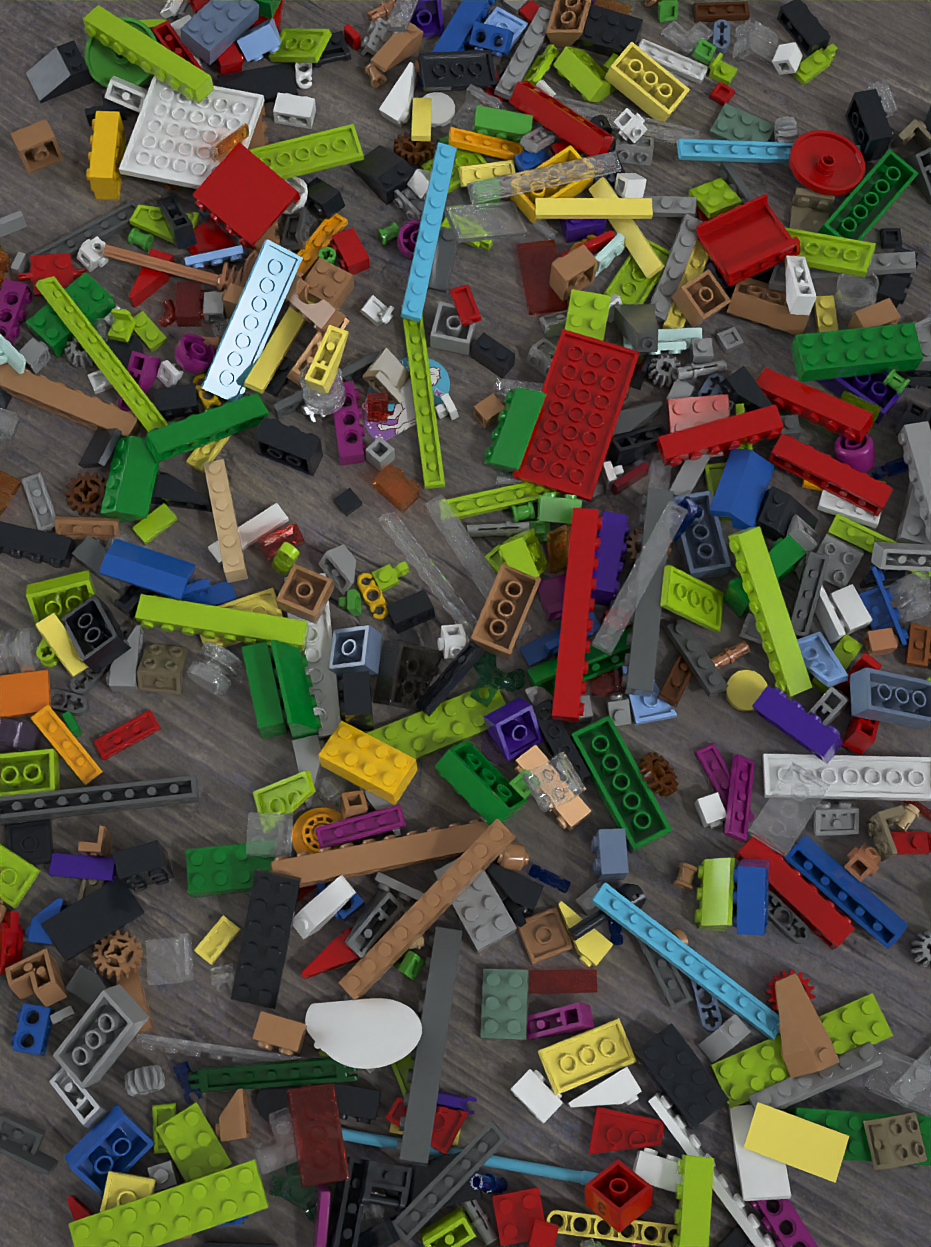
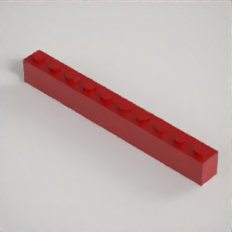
[552,508,603,722]

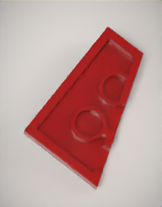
[385,1098,469,1156]
[588,1107,665,1155]

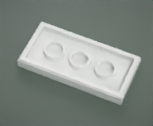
[728,1105,791,1201]

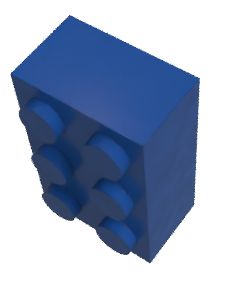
[733,859,769,936]
[64,1104,155,1197]

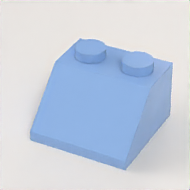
[237,17,282,62]

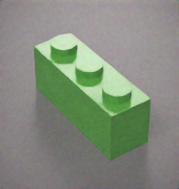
[472,105,533,143]

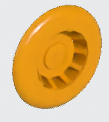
[291,807,352,854]

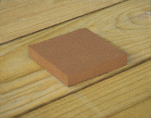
[516,906,573,965]

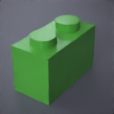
[536,492,582,524]

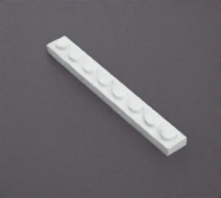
[648,1092,775,1247]

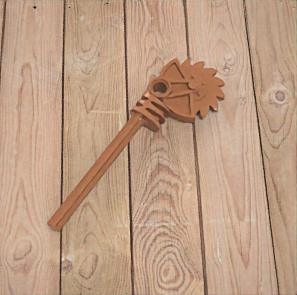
[103,244,303,292]

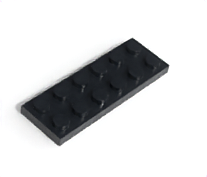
[231,868,301,1009]

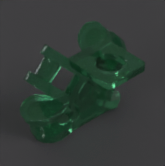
[470,651,526,707]
[269,1156,333,1221]

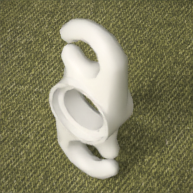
[295,63,312,89]

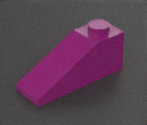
[117,351,161,412]
[522,1002,595,1041]

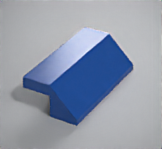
[710,449,774,530]
[99,539,196,600]

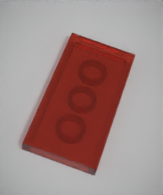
[516,239,568,315]
[287,1083,350,1188]

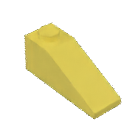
[304,325,349,395]
[557,901,613,968]

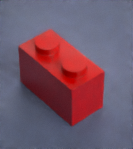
[330,227,370,275]

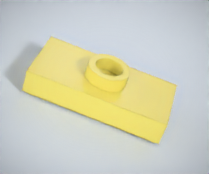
[194,915,241,965]

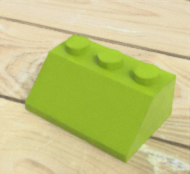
[553,46,617,103]
[499,528,549,578]
[26,570,96,632]
[695,858,735,932]

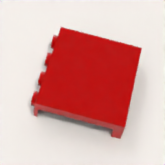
[192,142,301,250]
[696,194,800,287]

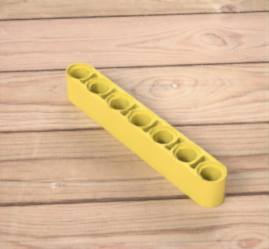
[545,1210,678,1247]

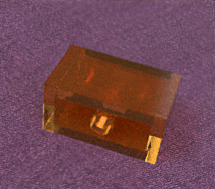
[373,463,420,513]

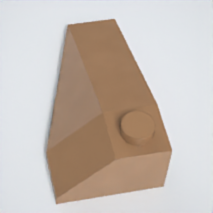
[775,973,840,1078]

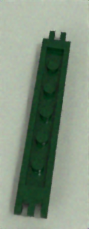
[187,1057,359,1093]

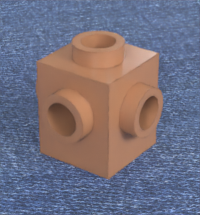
[844,843,881,882]

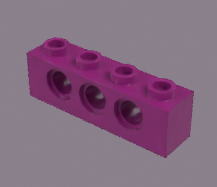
[0,279,33,347]
[330,381,367,465]
[748,1199,818,1247]

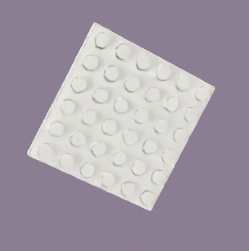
[119,76,264,189]

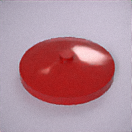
[789,130,865,196]

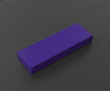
[48,853,116,882]

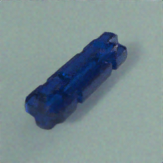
[529,864,571,893]
[608,918,623,946]

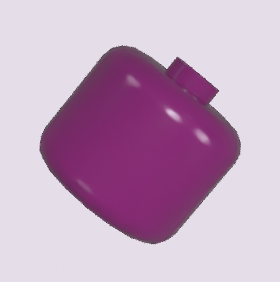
[834,434,875,473]

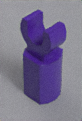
[436,1091,477,1115]

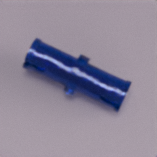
[470,1173,508,1194]

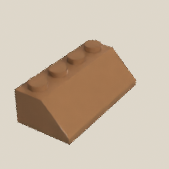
[546,0,592,47]
[727,278,811,335]
[470,562,542,660]

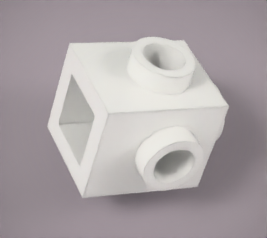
[614,108,648,143]
[77,236,109,272]
[437,624,469,659]

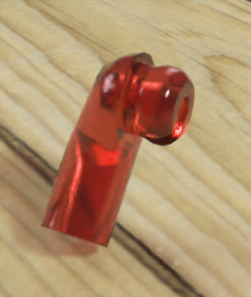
[159,299,178,328]

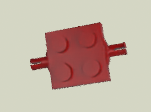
[18,253,87,296]

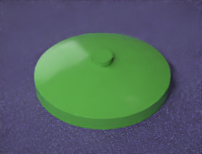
[85,17,158,89]

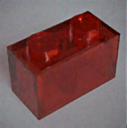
[175,282,206,327]
[258,522,305,561]

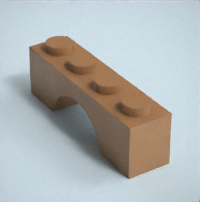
[284,274,346,334]

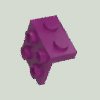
[537,574,566,622]

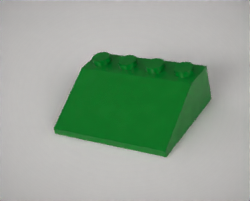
[270,640,322,740]

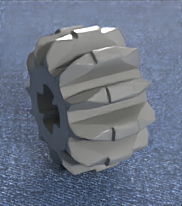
[774,116,798,143]
[65,336,93,369]
[648,354,681,388]
[910,930,931,969]
[124,1065,165,1097]

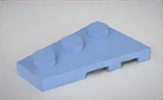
[184,245,250,269]
[797,632,848,687]
[620,665,677,725]

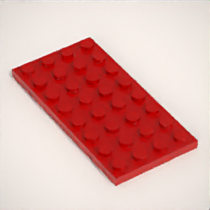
[513,329,640,502]

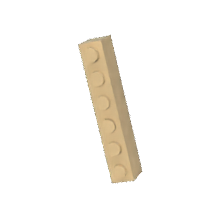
[203,459,248,583]

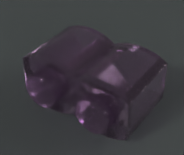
[0,718,43,752]

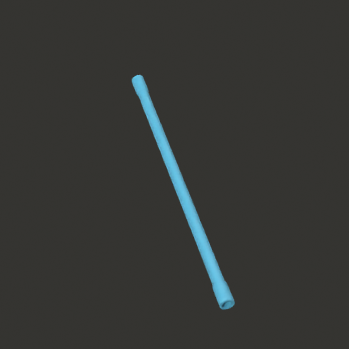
[304,1120,599,1185]

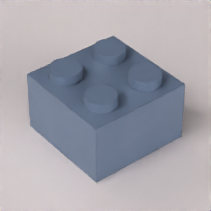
[328,625,383,678]
[591,828,629,881]

